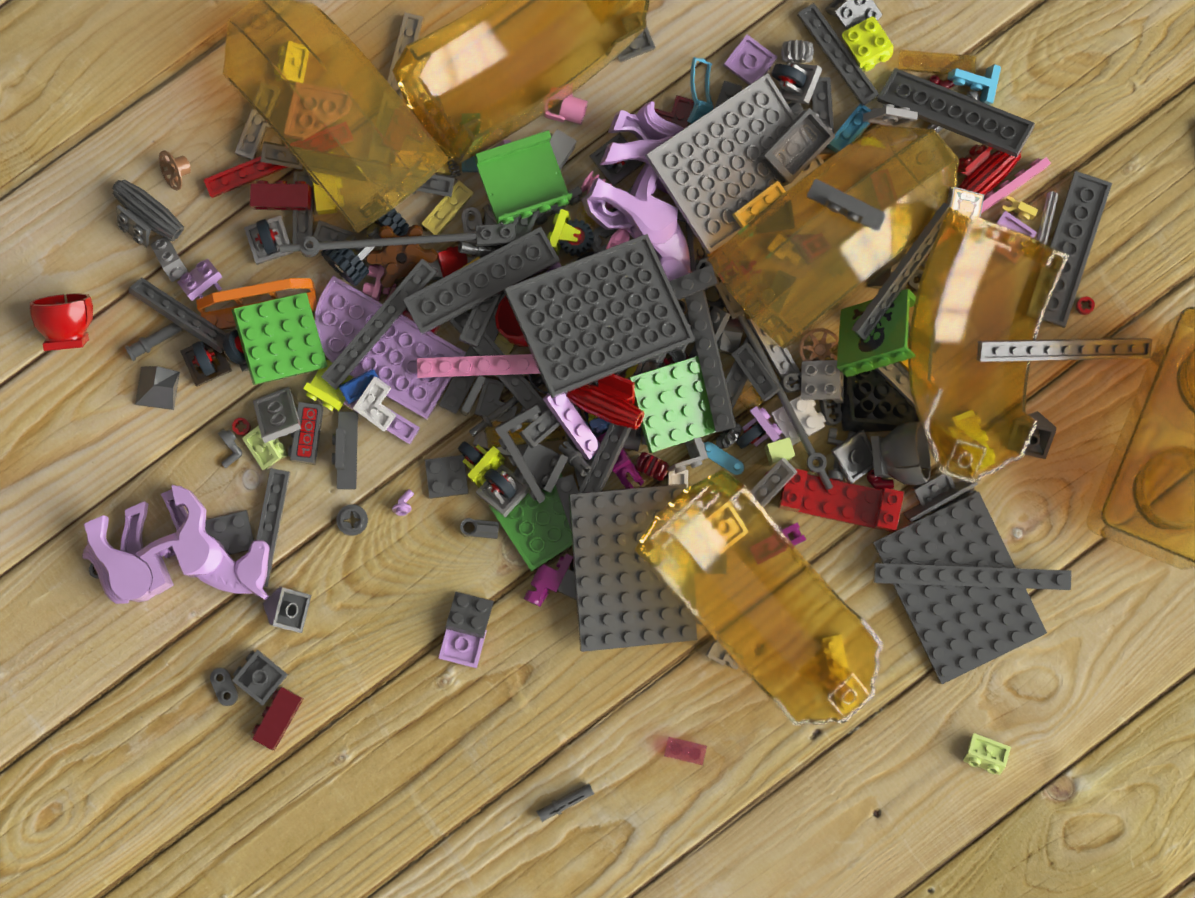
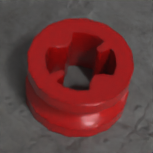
[1076,296,1095,315]
[232,418,251,436]

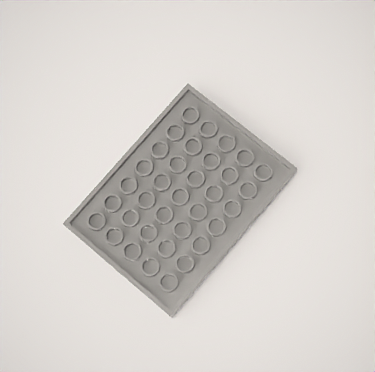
[645,73,829,254]

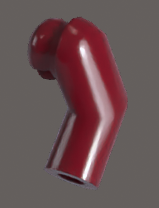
[929,75,955,89]
[867,470,894,490]

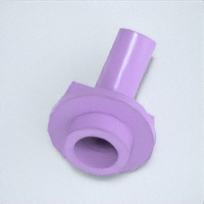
[392,489,414,516]

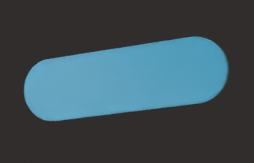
[704,442,744,475]

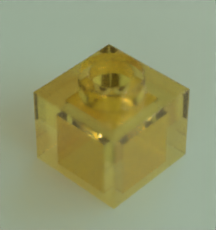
[738,385,763,410]

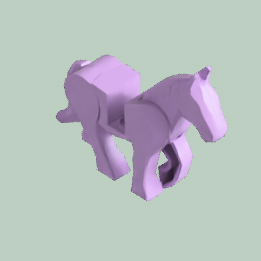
[581,101,691,281]
[82,485,270,604]

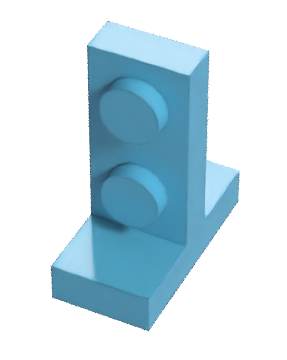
[947,64,1001,105]

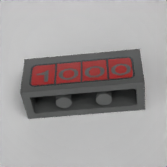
[288,402,324,465]

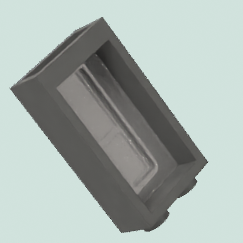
[757,108,836,186]

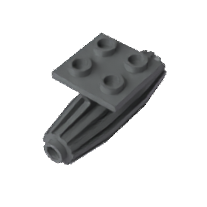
[112,179,184,247]

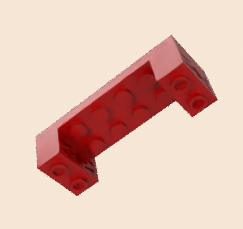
[778,469,904,533]

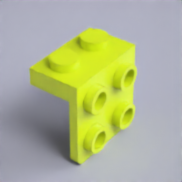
[842,17,893,71]
[303,360,354,411]

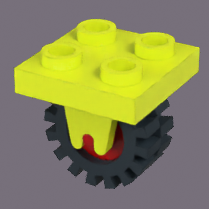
[547,209,594,256]

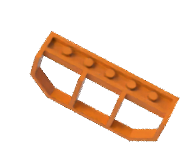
[196,278,318,330]

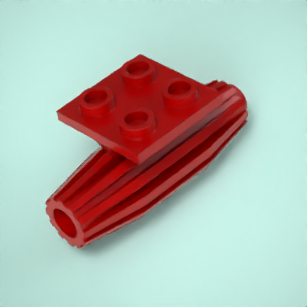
[951,144,1022,196]
[565,374,644,430]

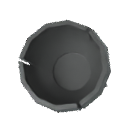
[871,422,931,485]

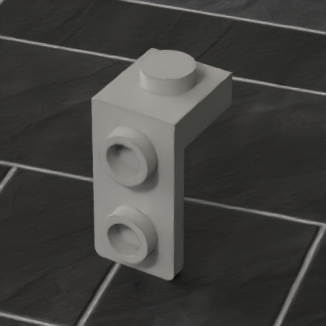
[151,237,189,282]
[667,437,708,473]

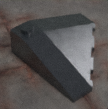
[841,369,923,432]

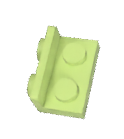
[242,425,288,470]
[963,733,1011,775]

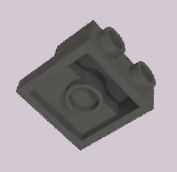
[232,650,288,706]

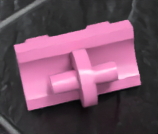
[362,265,396,301]

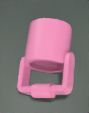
[544,88,588,125]

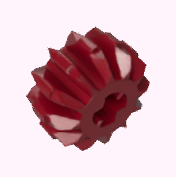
[635,452,669,481]

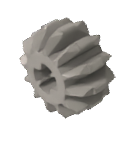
[781,40,814,64]

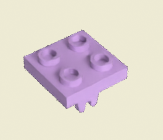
[177,258,222,301]

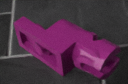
[596,431,644,489]
[523,553,573,607]

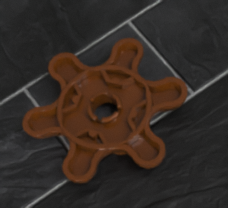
[365,225,438,288]

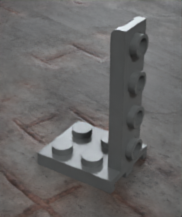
[495,403,545,503]

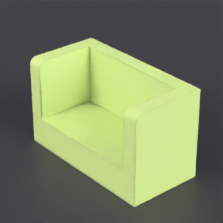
[764,437,795,466]

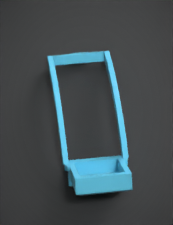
[687,57,714,124]

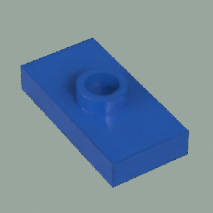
[339,368,379,404]

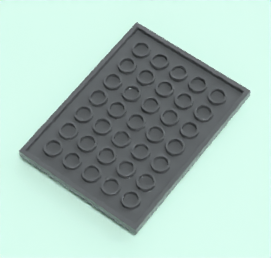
[504,234,695,399]
[569,483,697,652]
[872,492,1047,684]

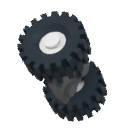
[320,196,410,286]

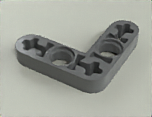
[780,372,842,426]

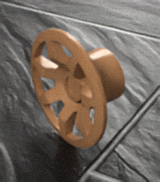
[159,150,191,191]
[799,328,839,361]

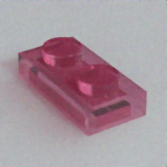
[664,737,707,765]

